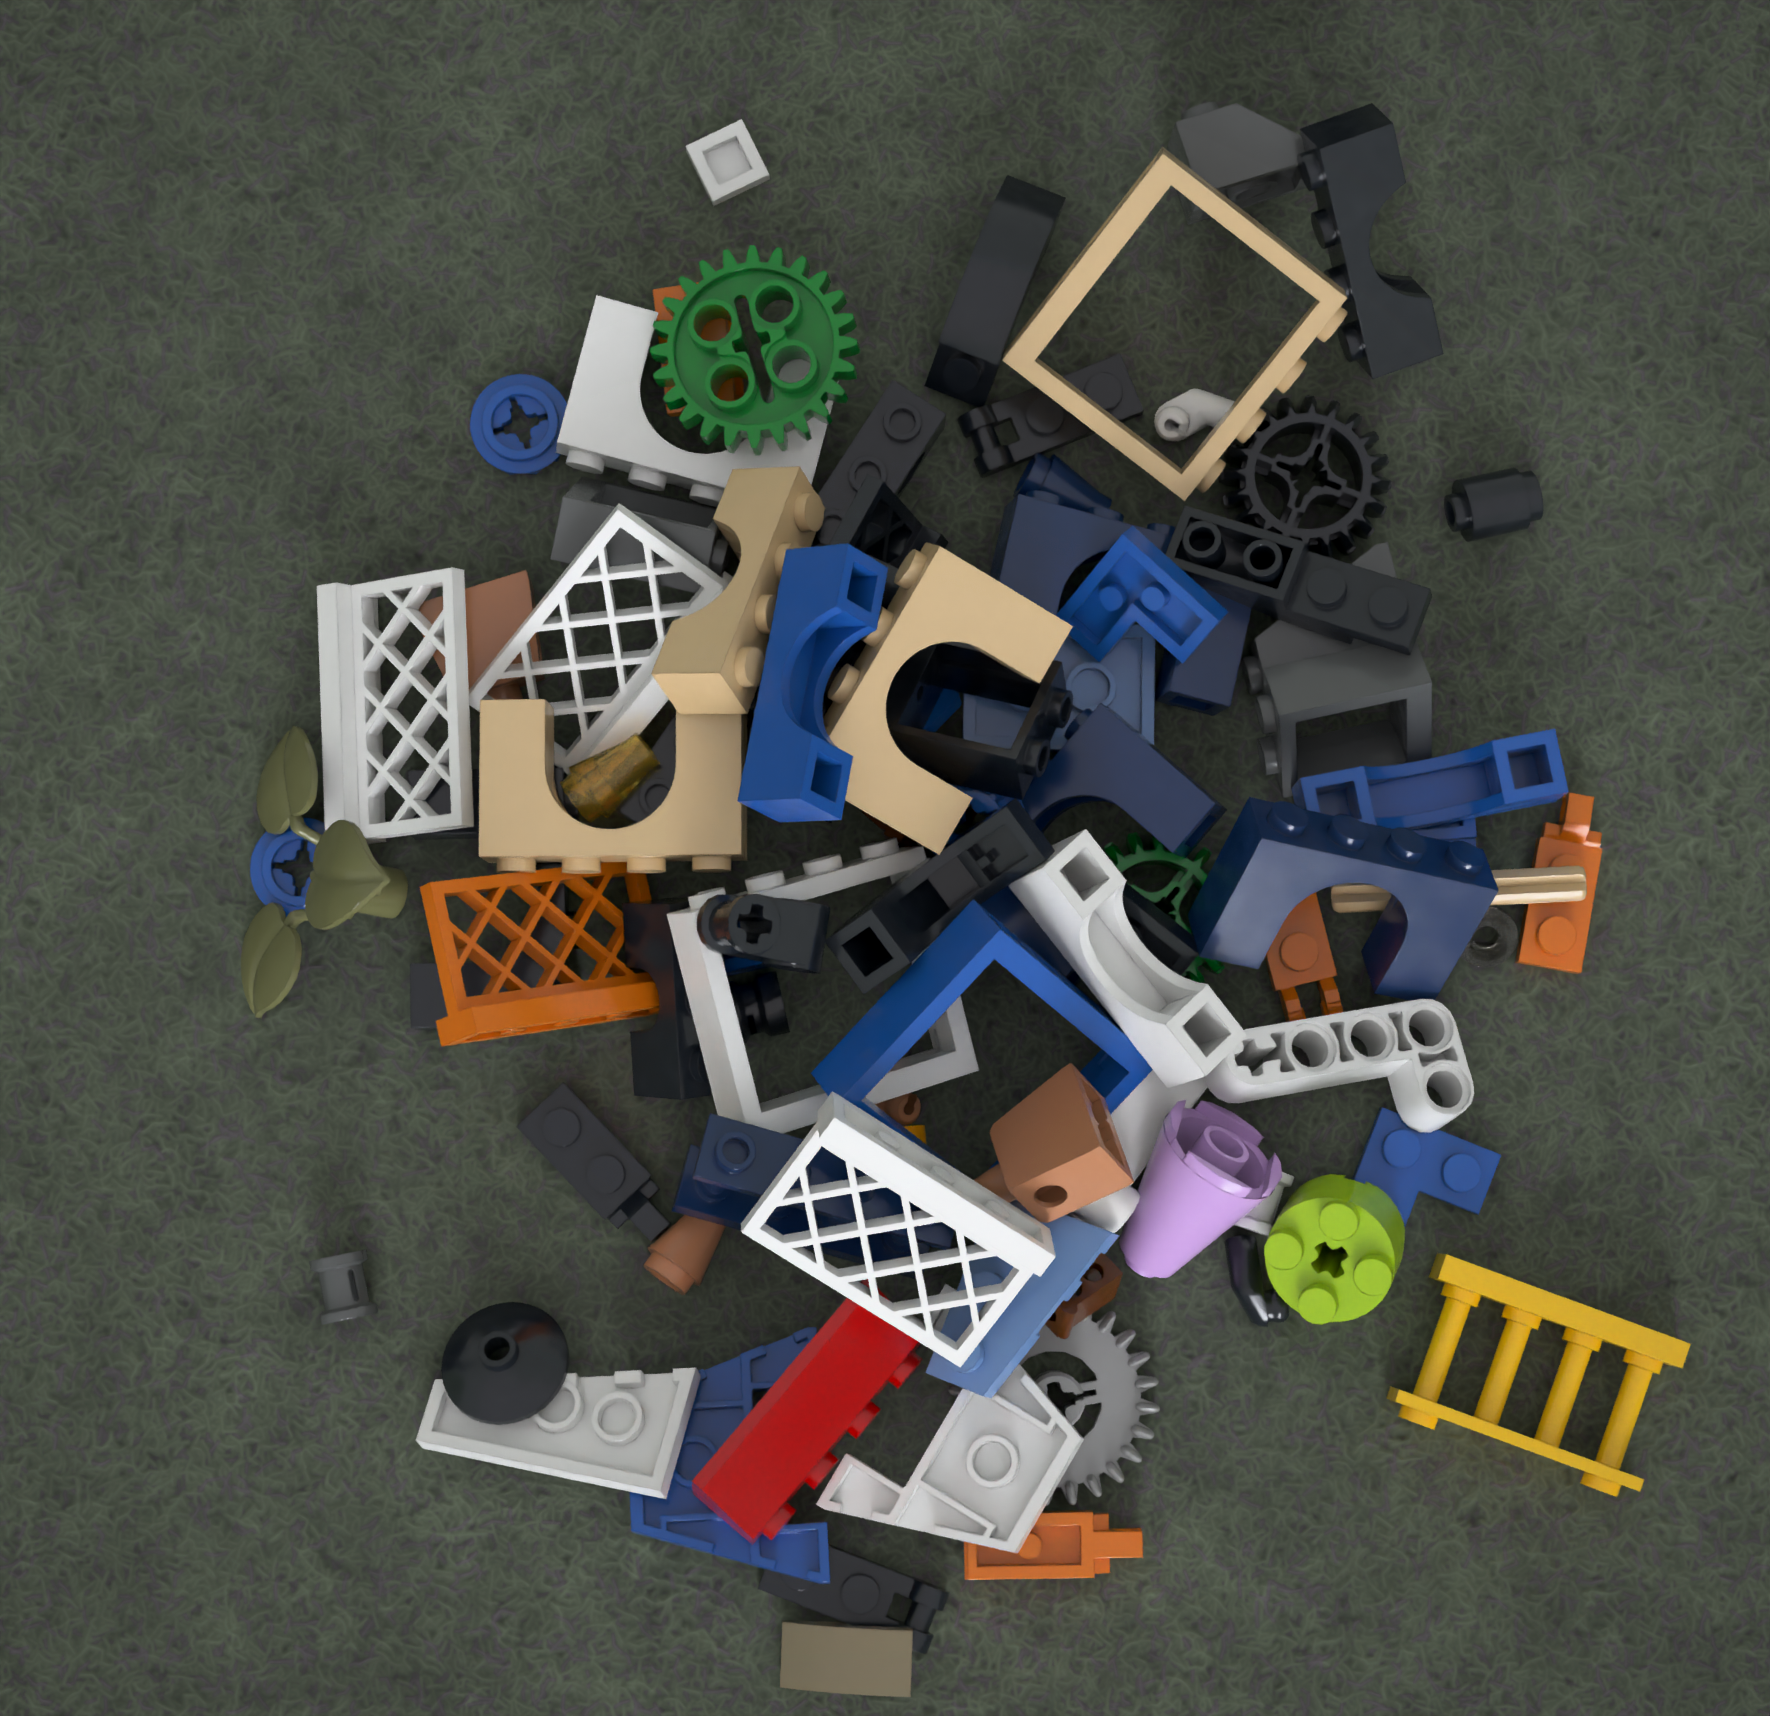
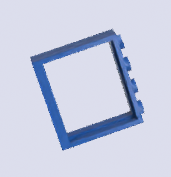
[811,899,1153,1175]

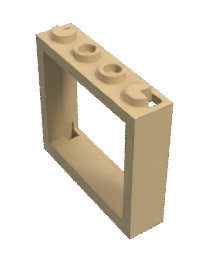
[1002,147,1347,501]

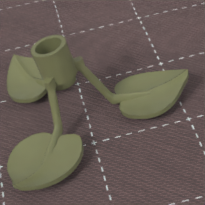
[241,725,408,1019]

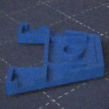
[629,1327,830,1584]

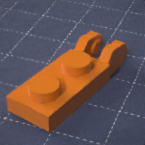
[1265,892,1343,1022]

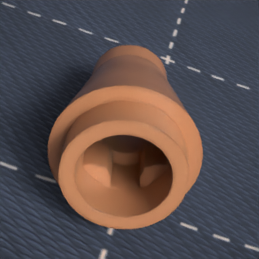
[643,1215,727,1295]

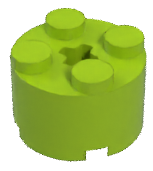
[1264,1174,1405,1325]

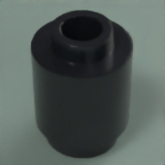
[1444,467,1544,542]

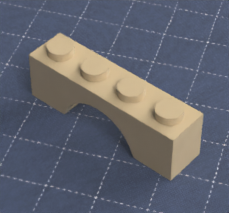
[651,466,825,714]

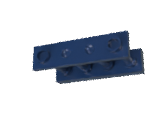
[671,1113,954,1279]

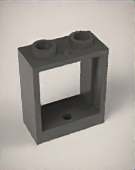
[550,476,733,593]
[1255,641,1432,798]

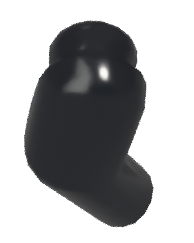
[1224,1235,1289,1327]

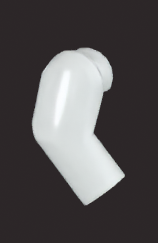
[1154,388,1235,441]

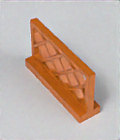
[420,862,659,1047]

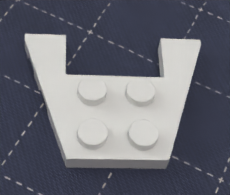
[816,1284,1084,1553]

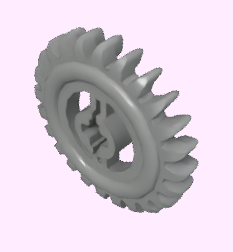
[948,1311,1160,1507]

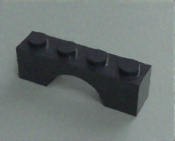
[1297,103,1444,379]

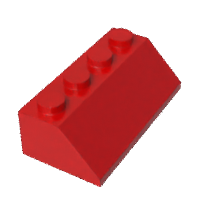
[692,1279,923,1545]

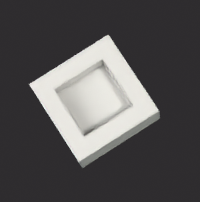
[685,119,770,206]

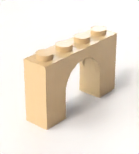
[823,542,1073,855]
[479,699,747,874]

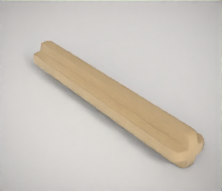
[1331,866,1587,913]

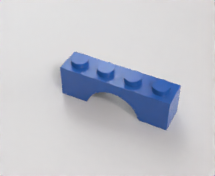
[737,543,888,823]
[1291,729,1569,830]

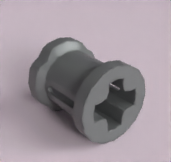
[309,1250,379,1325]

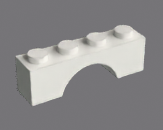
[1008,829,1248,1089]

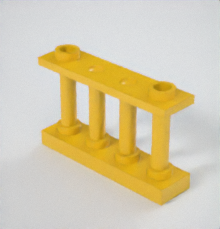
[1387,1253,1691,1497]

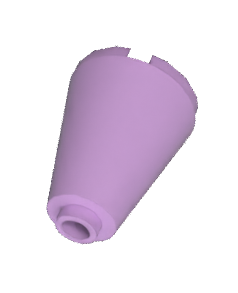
[1119,1100,1282,1278]

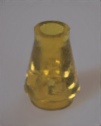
[560,732,660,823]

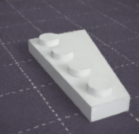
[416,1368,701,1499]

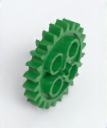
[650,245,860,455]

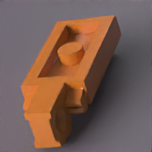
[1515,792,1603,974]
[964,1510,1143,1580]

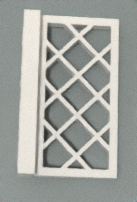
[469,503,733,798]
[317,567,474,844]
[741,1091,1056,1368]

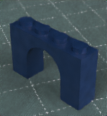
[989,490,1251,716]
[981,703,1227,985]
[1188,797,1499,1001]

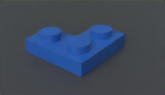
[1057,525,1228,664]
[1352,1107,1501,1227]

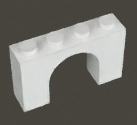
[556,295,839,507]

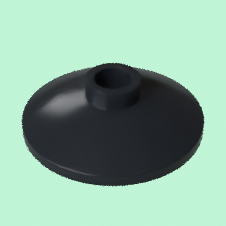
[441,1302,569,1425]

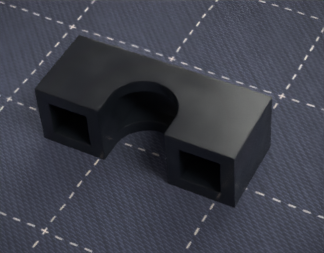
[622,897,725,1100]

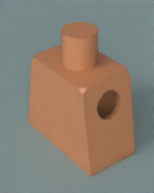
[418,570,545,700]
[973,1063,1134,1223]

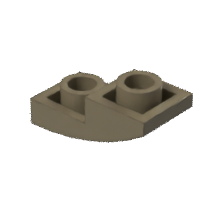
[780,1620,913,1697]

